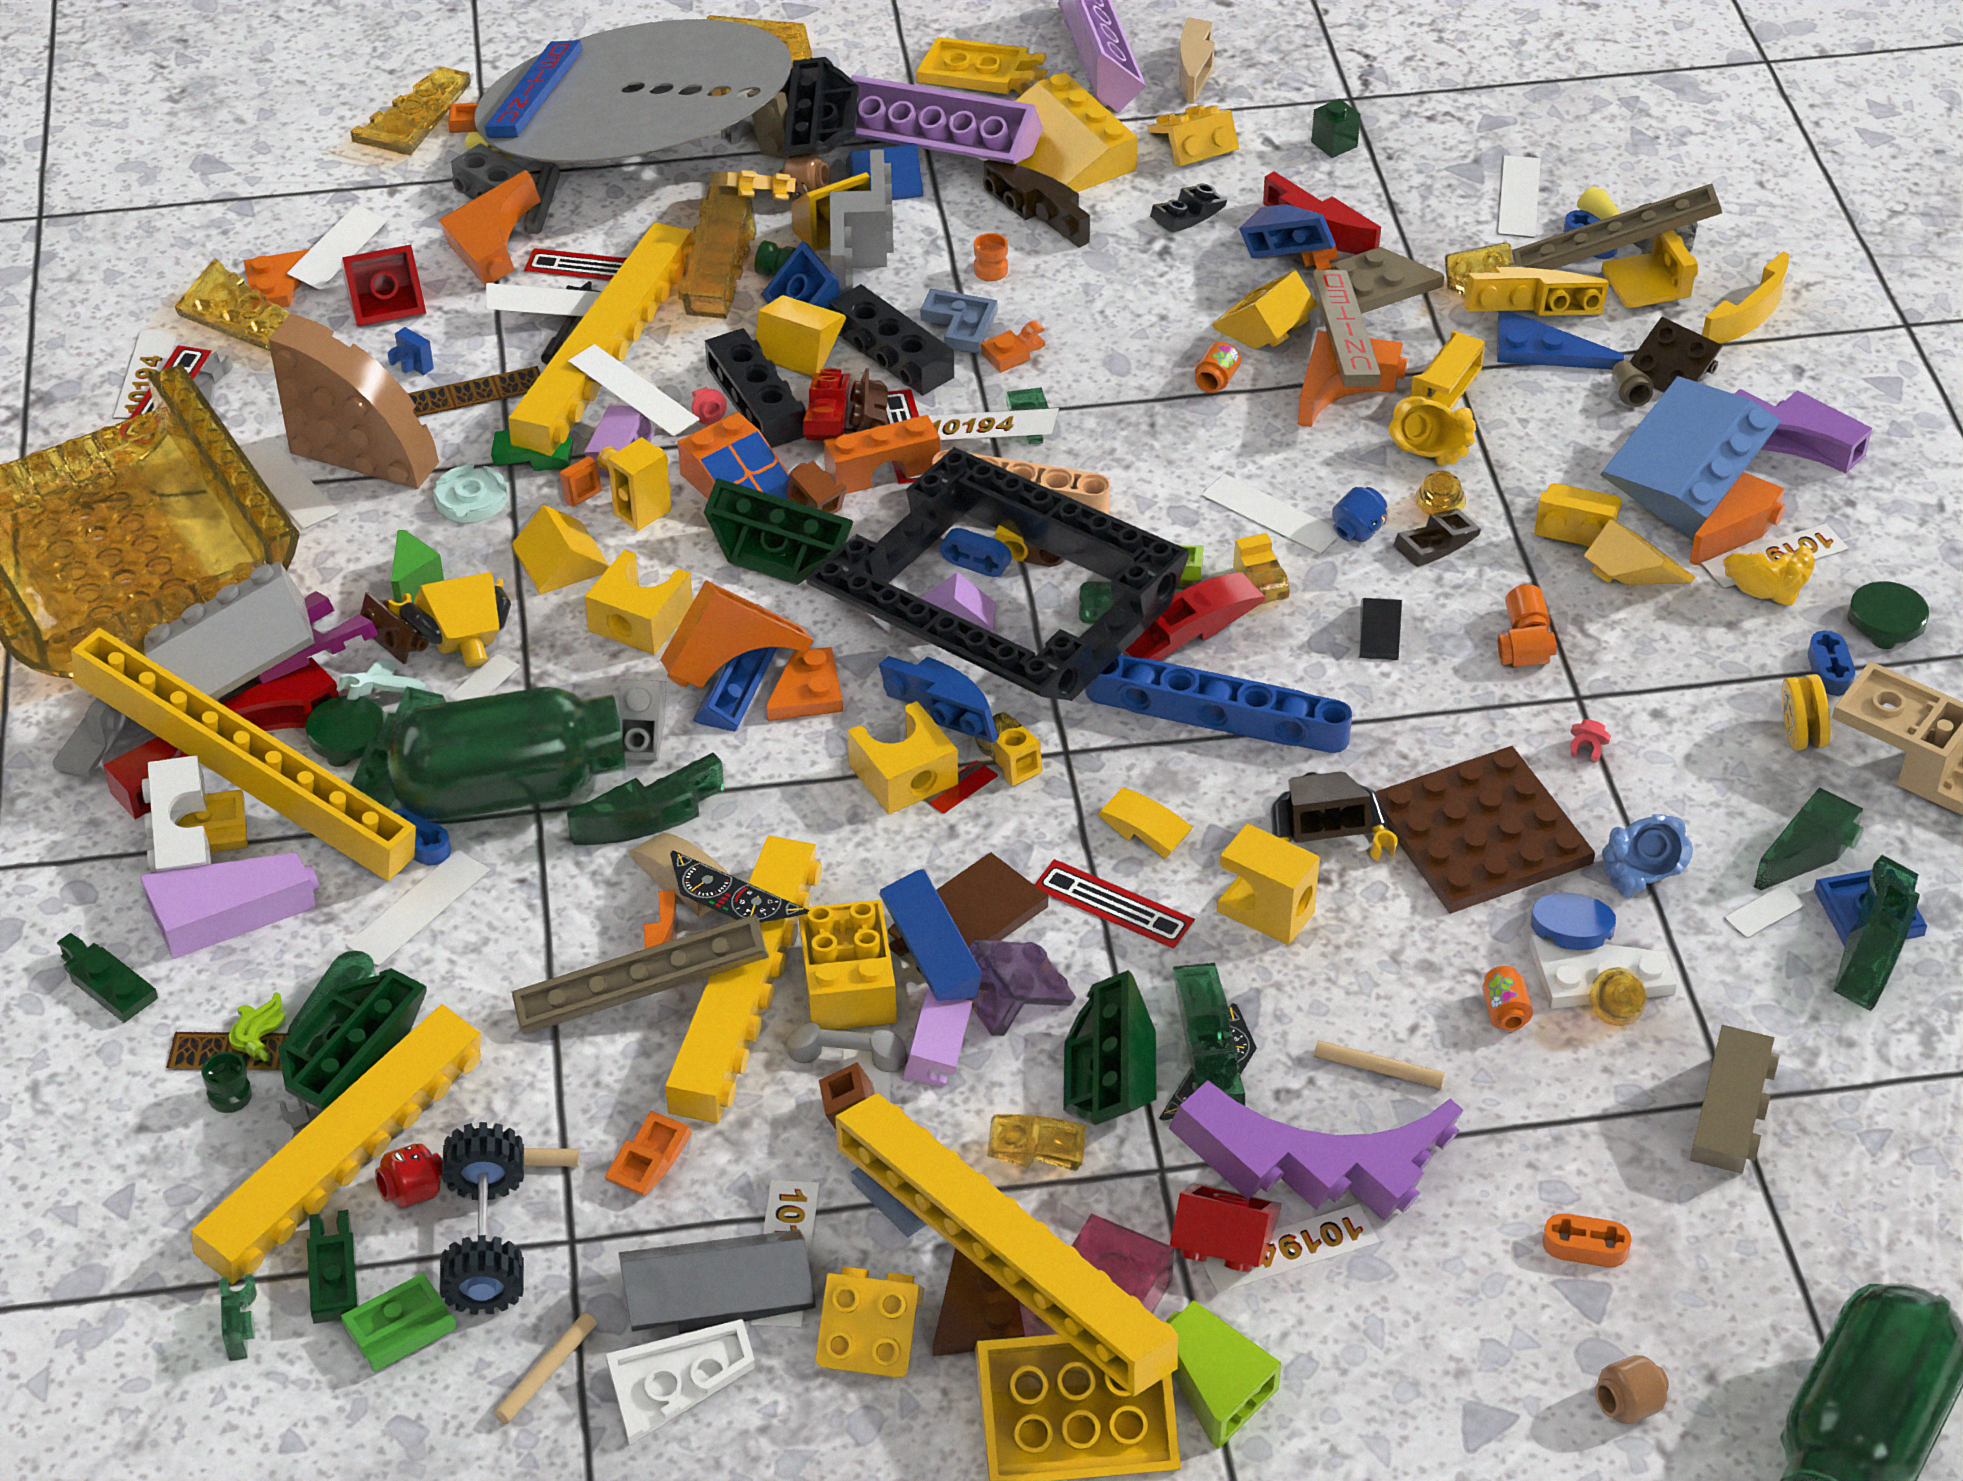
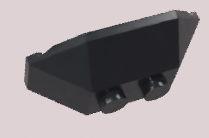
[783,57,860,157]

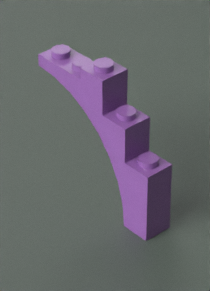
[1734,389,1872,473]
[1168,1080,1464,1221]

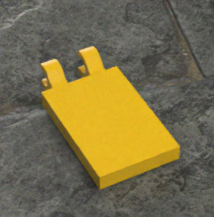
[916,37,1048,96]
[709,170,796,201]

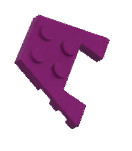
[254,591,378,684]

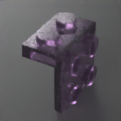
[967,940,1076,1036]

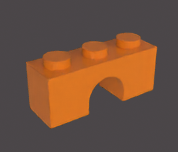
[823,415,940,494]

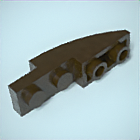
[983,160,1090,248]

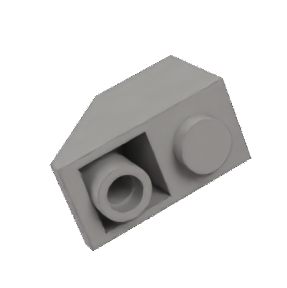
[617,679,667,761]

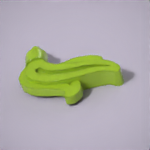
[229,992,286,1062]

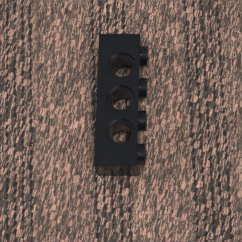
[829,284,954,396]
[705,328,806,448]

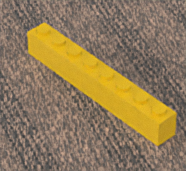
[665,835,822,1123]
[191,1004,481,1285]

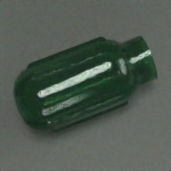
[386,686,626,820]
[1779,1283,1963,1481]

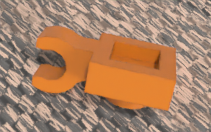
[1301,234,1339,270]
[981,320,1045,373]

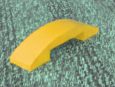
[1702,251,1789,344]

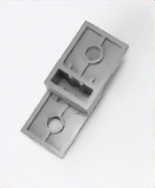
[830,149,894,296]

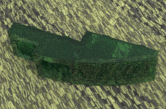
[567,752,724,845]
[1833,854,1920,1011]

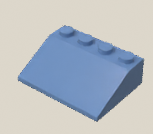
[1600,376,1781,540]

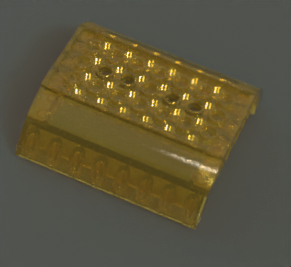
[0,364,300,679]

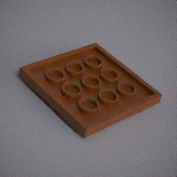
[1375,746,1595,914]

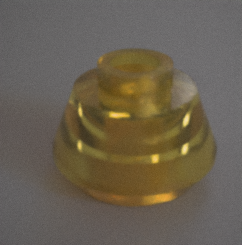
[1415,470,1466,516]
[1589,967,1647,1026]

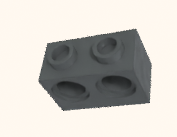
[451,143,527,200]

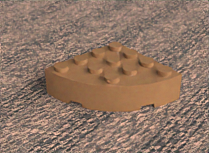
[268,313,439,489]

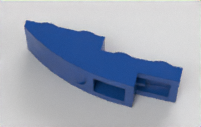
[878,656,998,743]

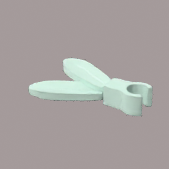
[336,659,426,700]

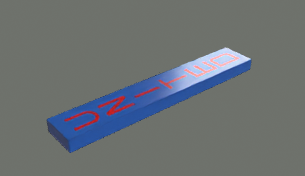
[484,40,583,138]

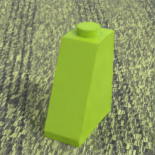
[1166,1300,1281,1449]

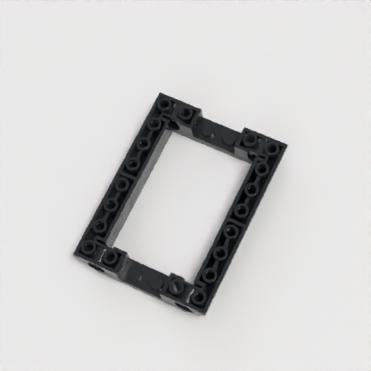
[806,447,1189,701]

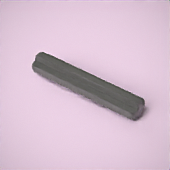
[523,163,560,234]

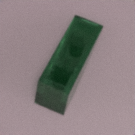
[1754,787,1864,891]

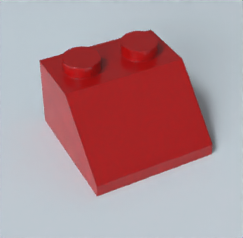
[341,244,426,327]
[1169,1183,1282,1272]

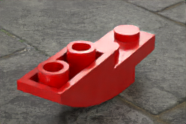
[1263,171,1381,255]
[803,368,850,441]
[1122,572,1265,661]

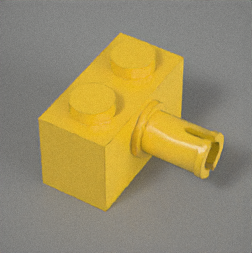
[597,437,671,531]

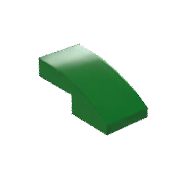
[491,430,573,471]

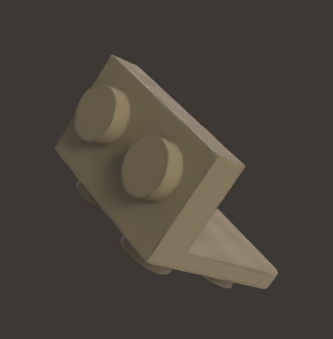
[747,69,792,159]

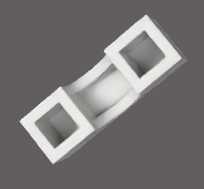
[142,755,211,873]

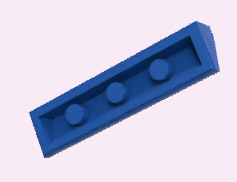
[693,604,778,732]
[879,869,982,1001]

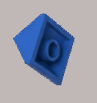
[846,144,923,200]
[761,241,839,310]

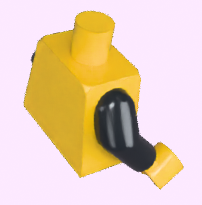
[388,572,511,668]

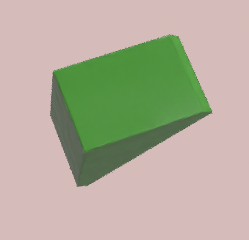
[391,530,444,603]

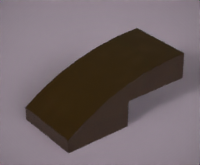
[1394,508,1481,567]

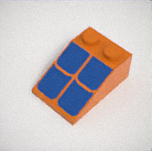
[677,411,789,500]

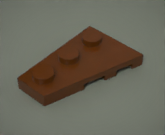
[933,1248,1025,1356]

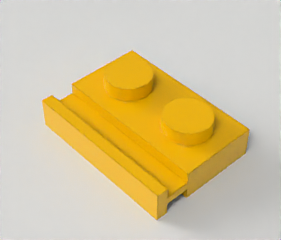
[177,789,248,853]

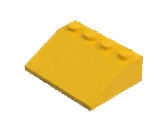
[1015,72,1138,193]
[975,1334,1181,1481]

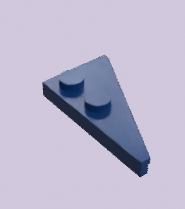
[1497,311,1624,370]

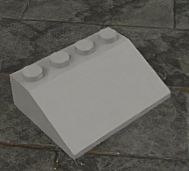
[144,561,315,700]

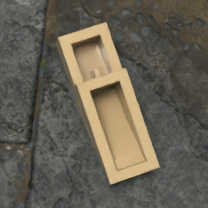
[1179,17,1215,104]
[630,832,730,917]

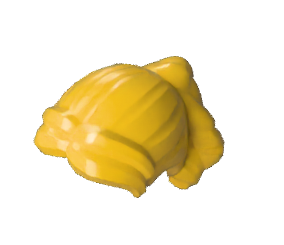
[1388,396,1476,466]
[1723,545,1815,606]

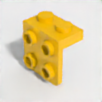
[1147,105,1239,166]
[1601,230,1698,308]
[1534,483,1622,547]
[816,1267,925,1378]

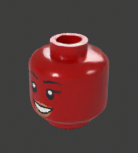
[375,1143,443,1208]

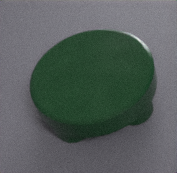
[1847,581,1929,649]
[305,695,387,767]

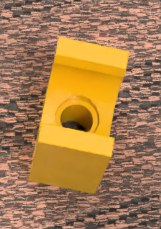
[584,549,693,655]
[847,701,958,815]
[1217,823,1320,946]

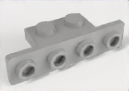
[53,697,130,777]

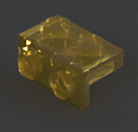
[1445,242,1525,298]

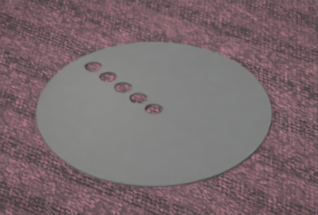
[474,19,792,163]

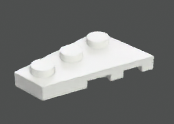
[1529,934,1677,1009]
[606,1319,755,1446]

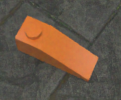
[1690,472,1786,565]

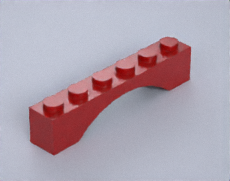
[103,657,339,820]

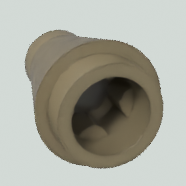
[1612,360,1654,407]

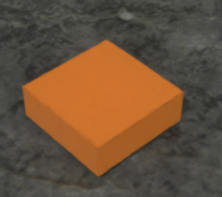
[448,103,478,133]
[559,456,602,507]

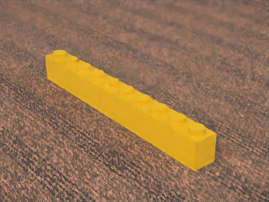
[508,222,697,456]
[71,628,416,882]
[835,1092,1178,1397]

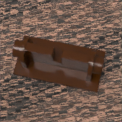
[849,368,888,433]
[360,592,429,664]

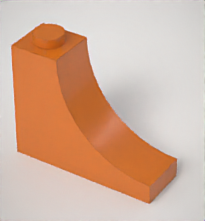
[438,170,541,287]
[1298,330,1408,427]
[660,580,814,689]

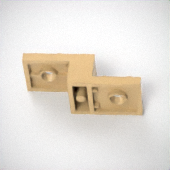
[1832,661,1963,816]

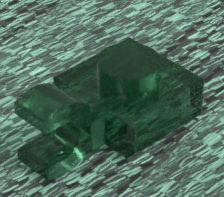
[1006,387,1049,444]
[219,1274,257,1361]

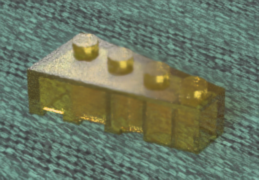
[678,185,757,319]

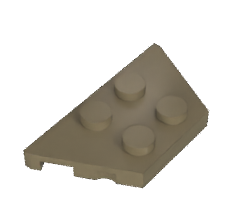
[1330,247,1444,314]

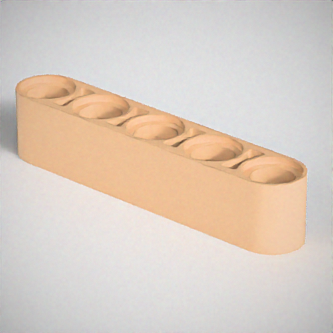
[932,450,1110,515]

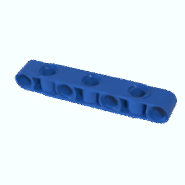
[1085,654,1352,753]

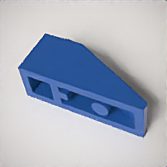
[1239,204,1336,258]

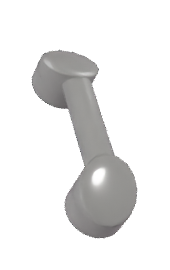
[787,1022,907,1072]

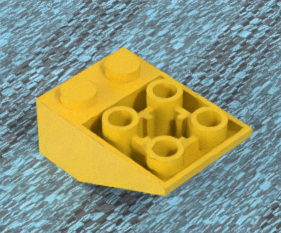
[798,900,897,1030]

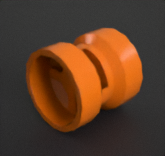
[974,233,1008,281]

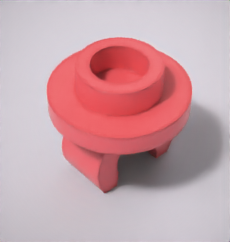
[691,387,727,425]
[1570,719,1611,763]

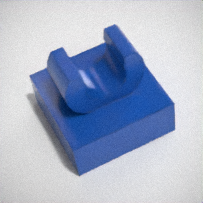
[388,327,434,375]

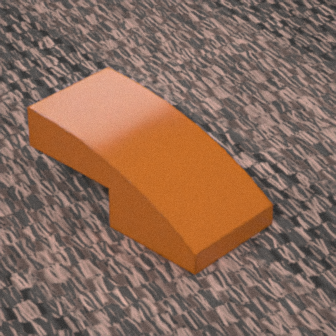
[643,890,678,949]
[605,1111,692,1197]

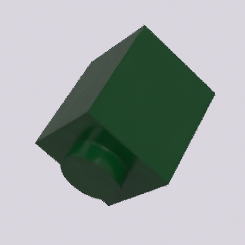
[1311,98,1361,158]

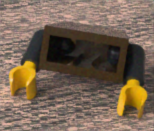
[1271,771,1398,861]

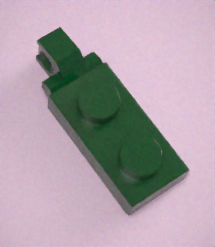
[57,933,158,1023]

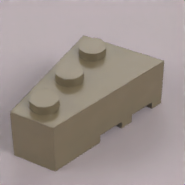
[1690,1025,1780,1174]

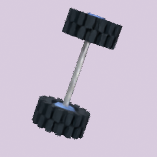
[439,1122,524,1315]

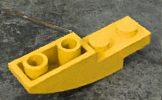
[1463,267,1609,316]

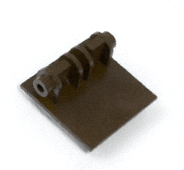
[1629,316,1723,393]

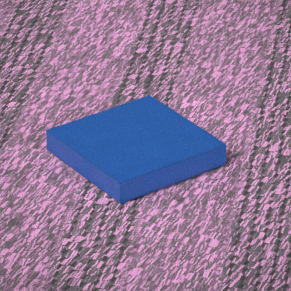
[1814,866,1927,950]

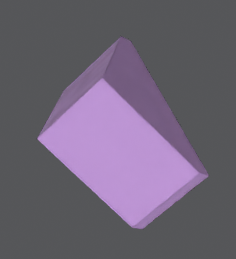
[921,572,996,632]

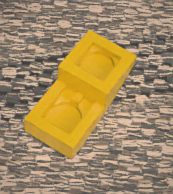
[1098,787,1193,860]

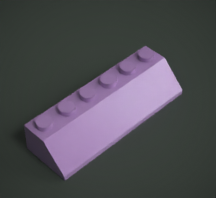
[1057,0,1146,113]
[851,75,1043,164]

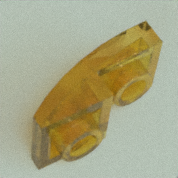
[987,1114,1086,1171]

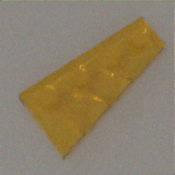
[350,66,471,156]
[174,258,290,352]

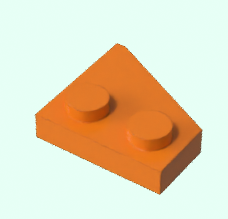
[243,249,310,312]
[766,647,843,721]

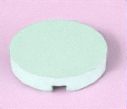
[433,465,508,523]

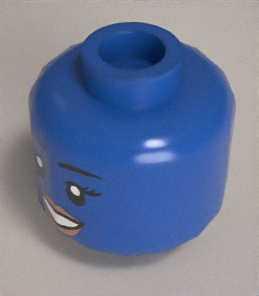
[1332,487,1387,542]

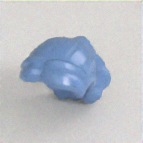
[1602,814,1693,898]

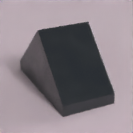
[1359,598,1402,660]

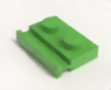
[341,1273,457,1373]

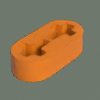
[1542,1214,1632,1267]

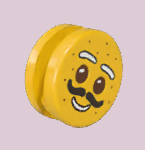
[1781,674,1831,751]

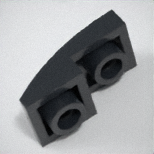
[1150,183,1227,233]

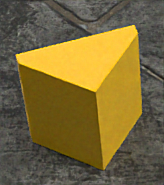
[755,295,846,378]
[512,504,610,595]

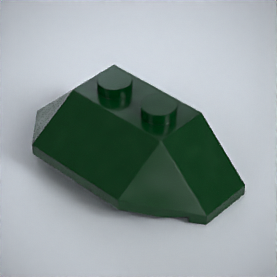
[703,478,853,585]
[278,968,427,1110]
[1063,970,1157,1126]

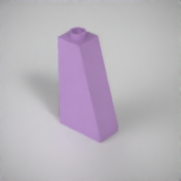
[140,852,319,959]

